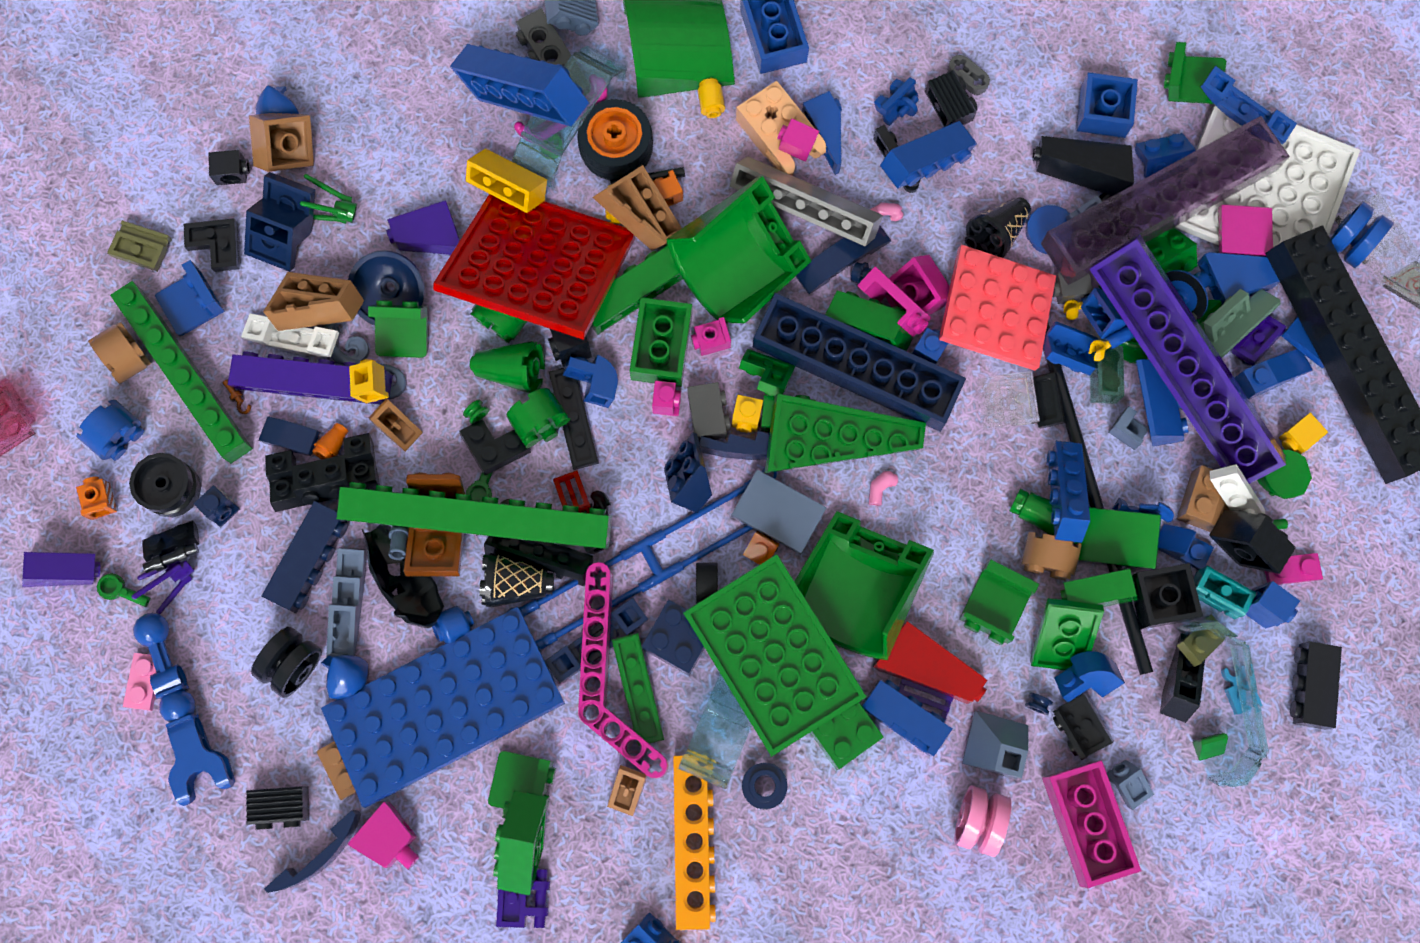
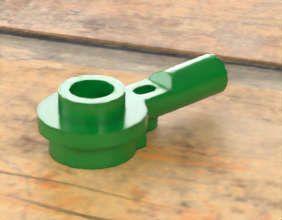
[466,472,493,501]
[97,573,151,607]

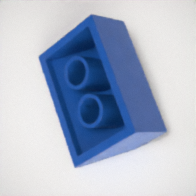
[1136,359,1189,447]

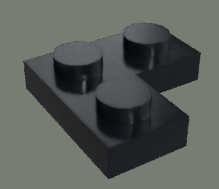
[183,218,240,272]
[459,419,531,475]

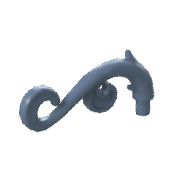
[321,322,406,399]

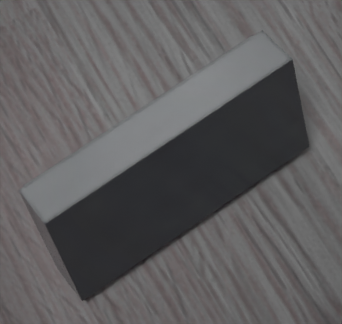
[1030,372,1066,428]

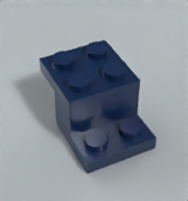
[244,172,316,272]

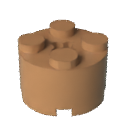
[88,322,151,384]
[1021,532,1082,581]

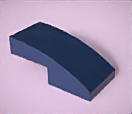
[258,416,320,456]

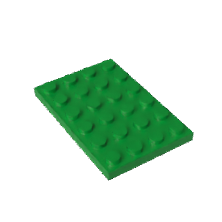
[683,554,866,757]

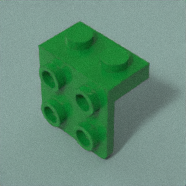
[1164,42,1227,104]
[1124,221,1198,273]
[368,300,428,358]
[488,751,556,809]

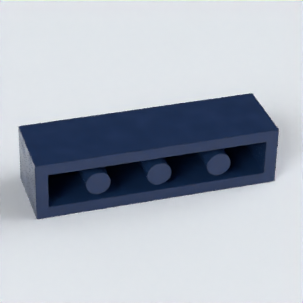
[261,501,348,614]

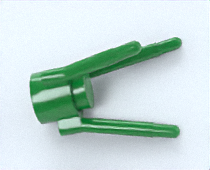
[300,174,357,224]

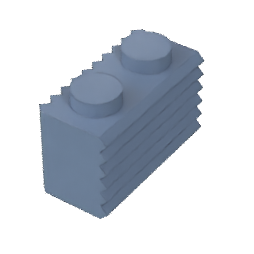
[544,0,599,36]

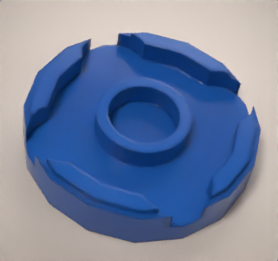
[1026,205,1077,255]

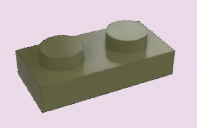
[1176,614,1229,667]

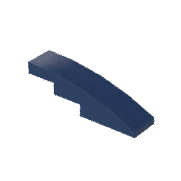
[699,431,770,460]

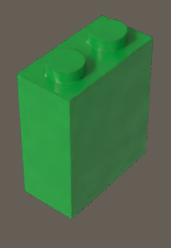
[1060,569,1137,607]

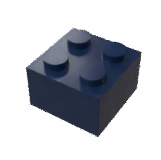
[641,599,705,676]

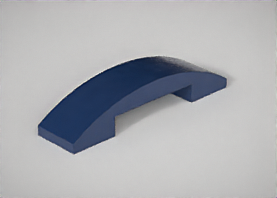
[796,226,891,295]
[545,597,649,684]
[264,810,361,893]

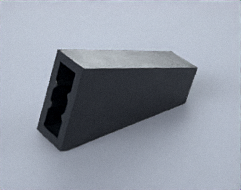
[1032,136,1134,200]

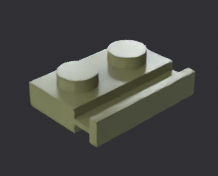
[107,220,172,272]

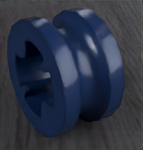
[1025,693,1053,715]

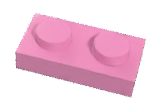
[123,653,157,711]

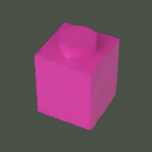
[777,118,819,162]

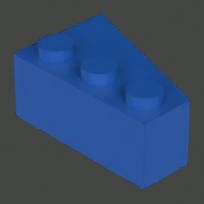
[861,679,953,757]

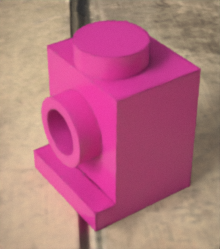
[691,317,731,356]
[652,381,681,416]

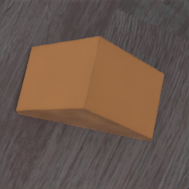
[369,398,423,452]
[607,765,648,816]

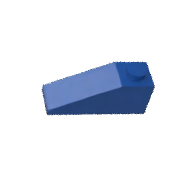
[802,91,842,175]
[1235,349,1313,400]

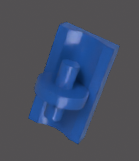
[874,77,919,126]

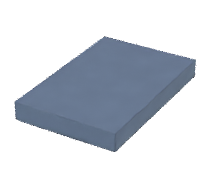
[731,470,827,555]

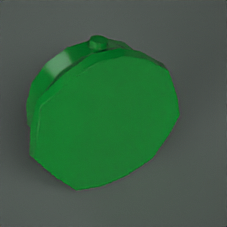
[1257,450,1312,499]

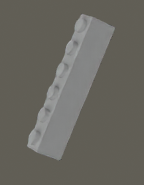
[730,157,883,246]

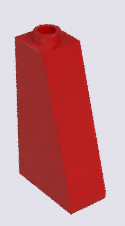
[873,621,988,704]

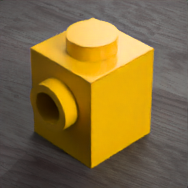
[732,395,763,433]

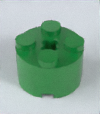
[470,304,527,344]
[506,388,570,448]

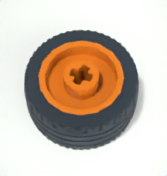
[577,99,653,180]

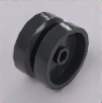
[129,453,201,518]
[251,627,322,698]

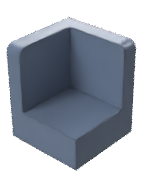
[1108,406,1148,450]

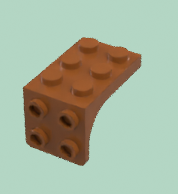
[404,472,465,576]

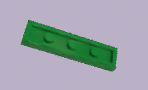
[612,633,664,747]

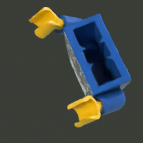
[1064,288,1134,361]

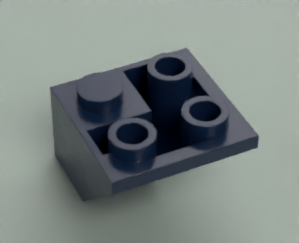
[664,432,712,513]

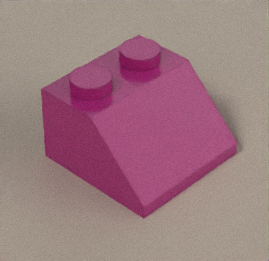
[885,255,950,315]

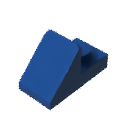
[1158,524,1214,570]

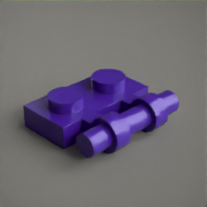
[496,869,550,928]

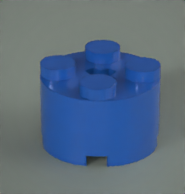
[77,399,144,461]

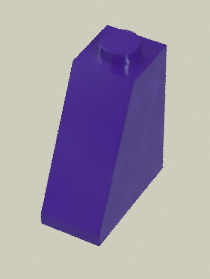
[386,200,460,255]
[22,552,100,587]

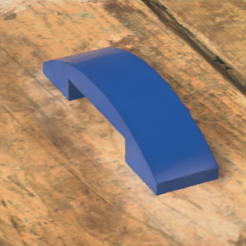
[1201,66,1297,144]

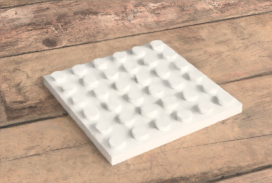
[1167,105,1360,248]

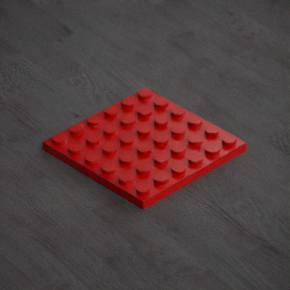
[433,194,636,340]

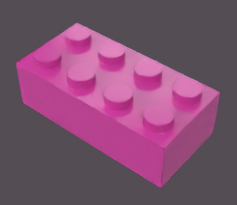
[1042,760,1141,888]

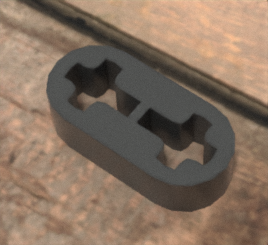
[948,55,990,95]

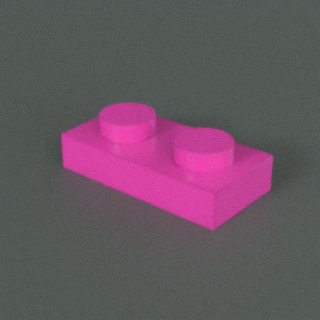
[1265,553,1323,585]

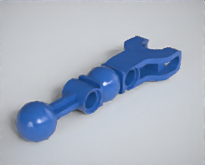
[133,613,235,806]

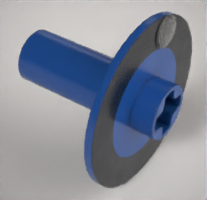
[1165,270,1210,320]

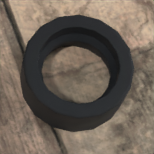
[696,563,718,604]

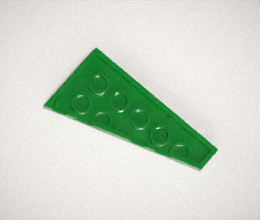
[765,394,926,473]

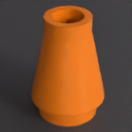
[312,423,349,459]

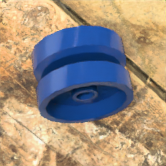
[1330,201,1394,268]

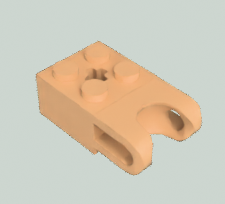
[736,81,826,175]

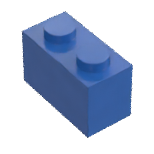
[1246,581,1300,629]

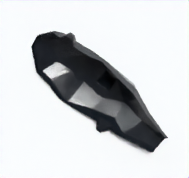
[362,525,444,628]

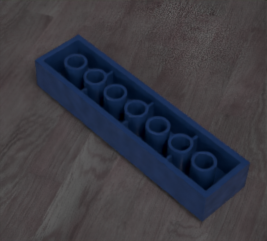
[752,293,966,432]

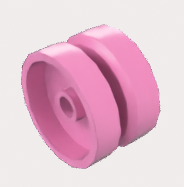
[954,786,1012,857]

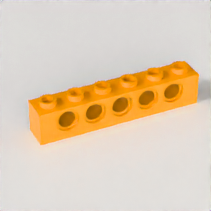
[673,755,716,930]

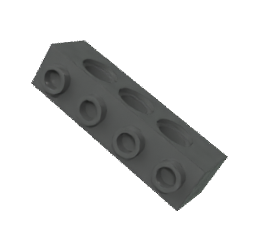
[515,8,591,96]

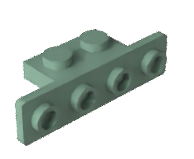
[1204,289,1281,358]

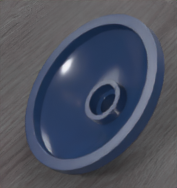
[348,250,425,326]

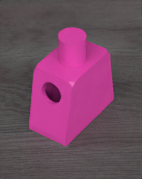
[348,802,420,870]

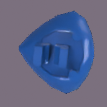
[256,85,299,115]
[321,655,369,700]

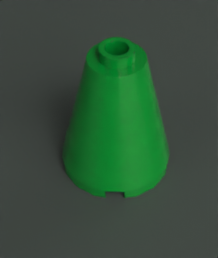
[470,341,545,393]

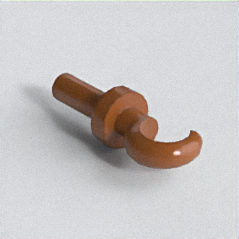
[222,379,251,414]

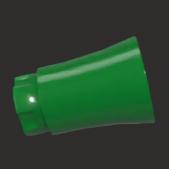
[1009,488,1054,535]

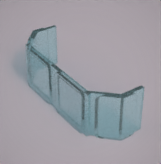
[512,46,627,190]
[1179,619,1269,787]
[678,674,752,789]

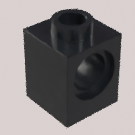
[209,150,250,185]

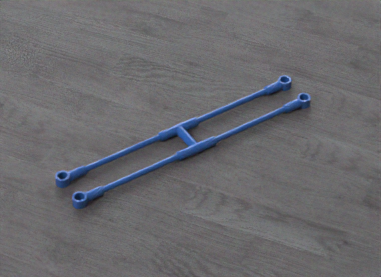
[507,468,777,650]

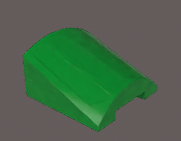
[623,0,735,98]
[666,176,811,324]
[794,511,934,660]

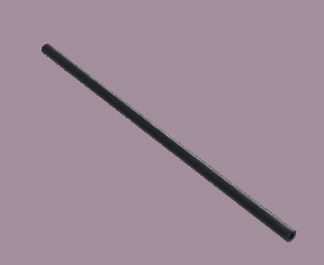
[1043,322,1153,675]

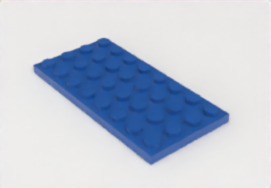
[321,607,565,808]

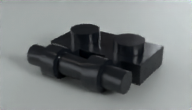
[142,520,199,573]

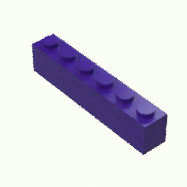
[228,351,393,405]

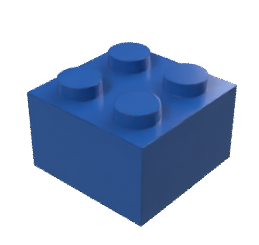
[1076,72,1138,138]

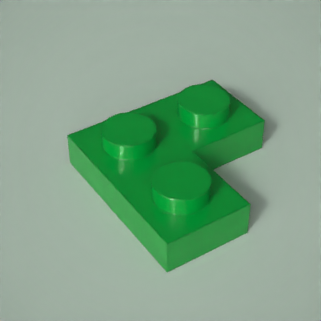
[739,348,795,397]

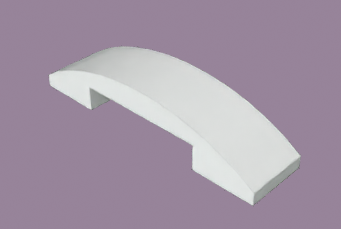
[241,313,339,357]

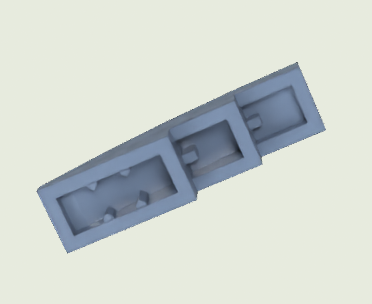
[326,547,367,657]

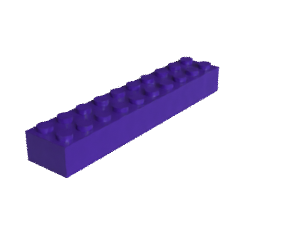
[1090,234,1286,484]

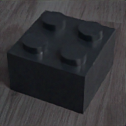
[1209,510,1296,574]
[1132,563,1203,630]

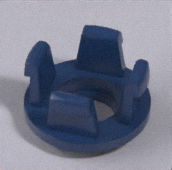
[742,763,788,809]

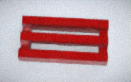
[553,470,591,513]

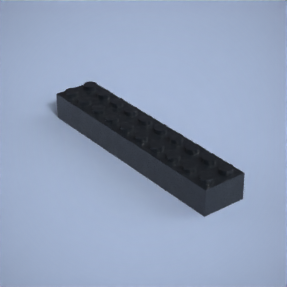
[1265,225,1420,484]

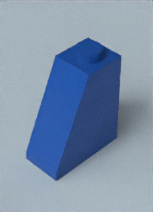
[1197,252,1280,305]

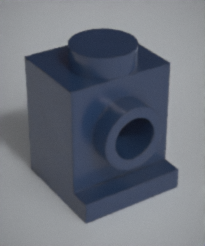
[193,485,240,528]

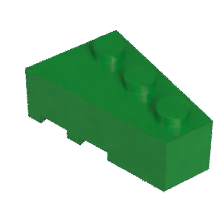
[825,290,913,351]

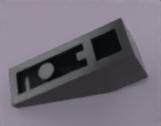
[1160,633,1205,723]

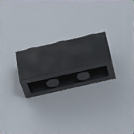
[1290,641,1342,730]

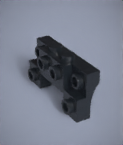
[265,433,380,512]

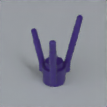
[131,561,194,614]

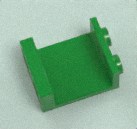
[959,559,1039,645]

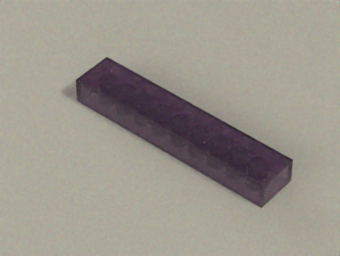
[1041,116,1290,285]

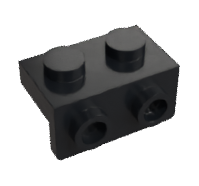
[1053,693,1114,760]

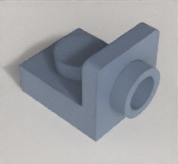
[1107,760,1154,810]

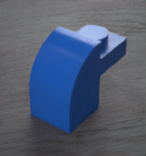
[563,355,618,408]
[1054,651,1125,702]

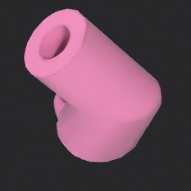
[870,202,904,222]
[869,471,898,506]

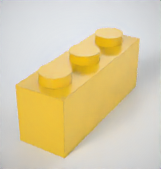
[466,148,547,213]

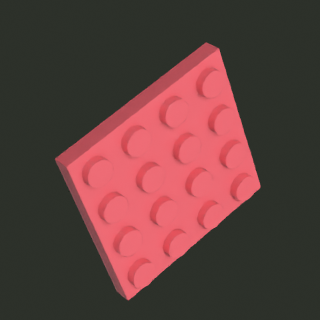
[939,245,1056,371]

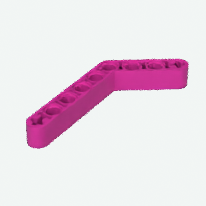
[578,562,669,779]

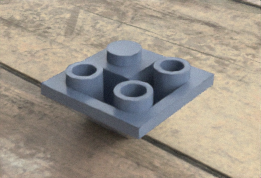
[962,710,1028,779]

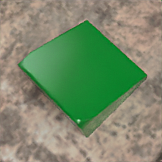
[1192,733,1228,761]

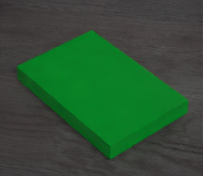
[1074,507,1161,569]
[1030,598,1104,670]

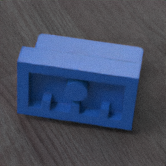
[155,260,225,337]

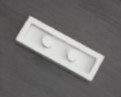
[1210,464,1265,515]

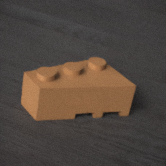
[592,165,682,251]
[263,272,364,331]

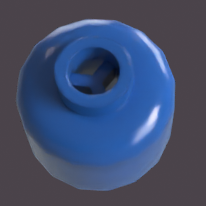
[432,606,474,644]

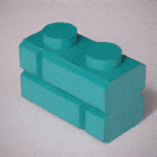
[1193,566,1256,620]

